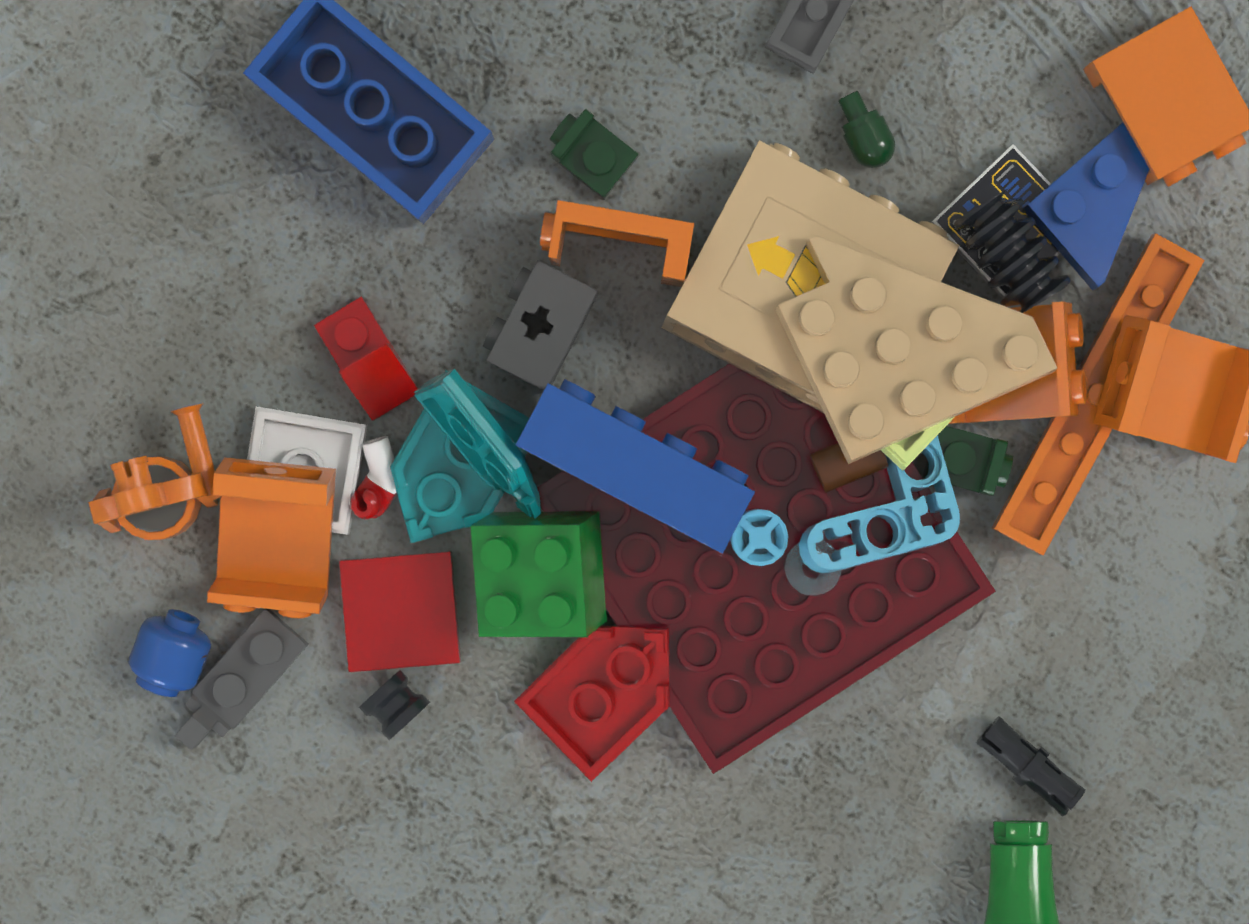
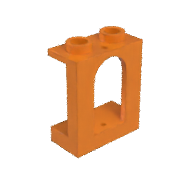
[540,200,694,287]

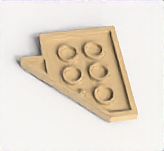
[775,235,1057,464]

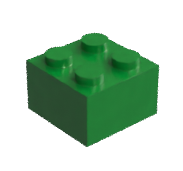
[470,511,607,637]

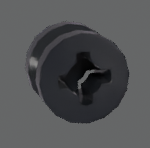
[359,670,430,740]

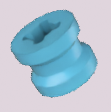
[730,509,788,566]

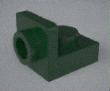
[550,109,639,200]
[922,426,1013,496]

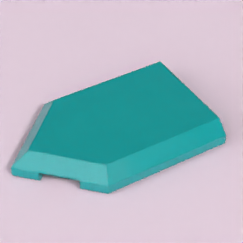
[414,369,541,519]
[390,370,529,543]

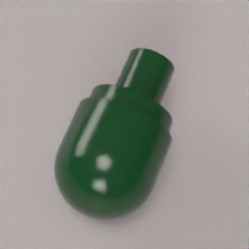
[838,91,895,168]

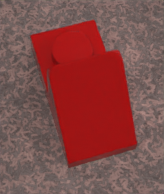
[314,296,418,421]

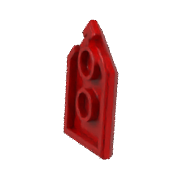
[514,626,670,782]

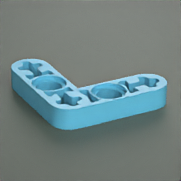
[799,435,960,573]

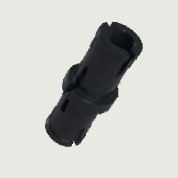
[976,716,1086,817]

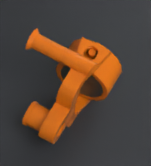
[88,404,221,540]

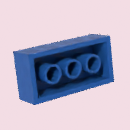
[243,0,494,225]
[516,379,755,554]

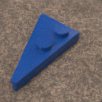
[1023,122,1149,291]

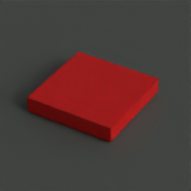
[339,551,461,672]

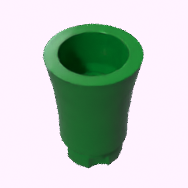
[984,820,1059,924]

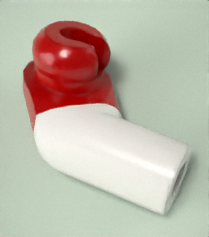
[350,436,397,520]

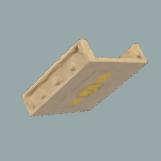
[661,140,960,413]

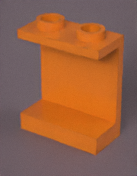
[1083,6,1249,187]
[949,301,1087,424]
[1093,315,1249,463]
[207,457,336,618]

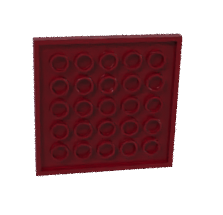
[537,364,996,774]

